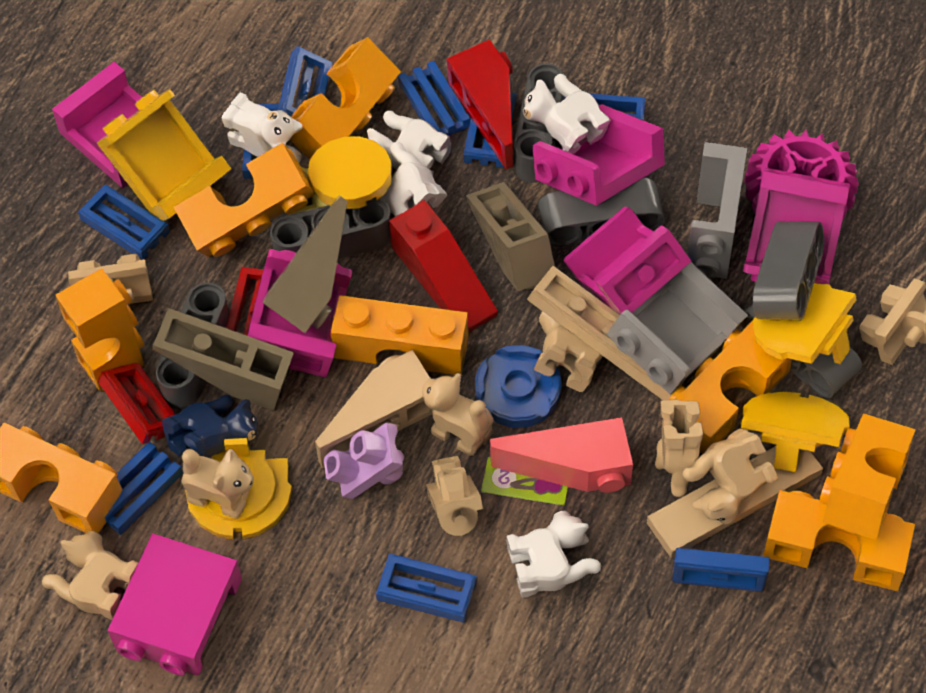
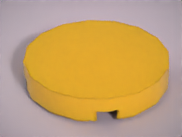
[308,137,392,209]

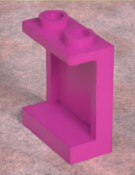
[52,62,142,189]
[533,104,665,206]
[743,168,850,284]
[564,206,692,314]
[247,249,352,378]
[108,533,242,676]

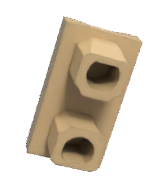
[68,254,153,304]
[859,278,926,365]
[426,456,483,536]

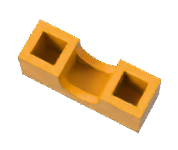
[290,37,401,159]
[174,143,316,257]
[55,268,145,392]
[331,295,469,376]
[669,320,792,454]
[819,413,916,540]
[0,423,123,534]
[763,490,915,592]

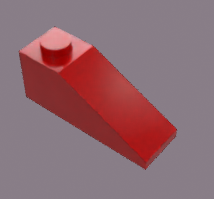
[446,39,513,170]
[389,200,498,333]

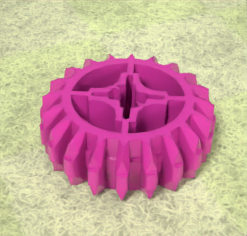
[744,129,859,219]

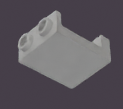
[687,142,747,279]
[606,262,748,395]

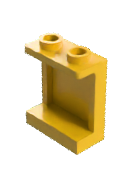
[97,89,232,221]

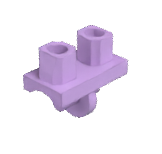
[324,422,404,499]

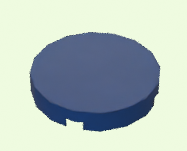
[475,345,562,428]

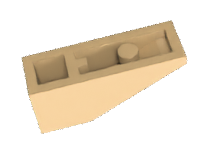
[315,350,433,468]

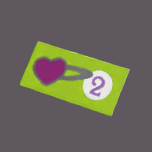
[481,457,568,506]

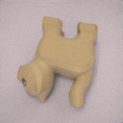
[534,311,603,392]
[422,373,494,456]
[655,400,703,497]
[682,429,778,525]
[181,449,254,519]
[42,531,138,620]

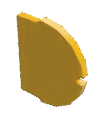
[753,283,856,364]
[741,392,850,472]
[185,438,293,540]

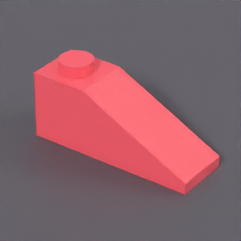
[490,417,633,493]

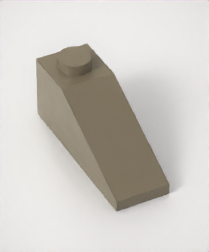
[466,182,555,291]
[262,195,347,333]
[153,308,294,411]

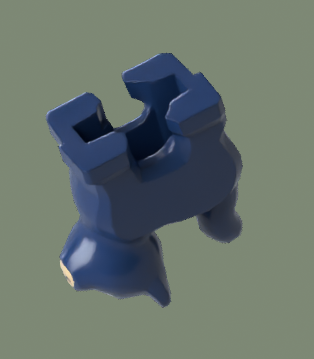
[162,394,258,458]

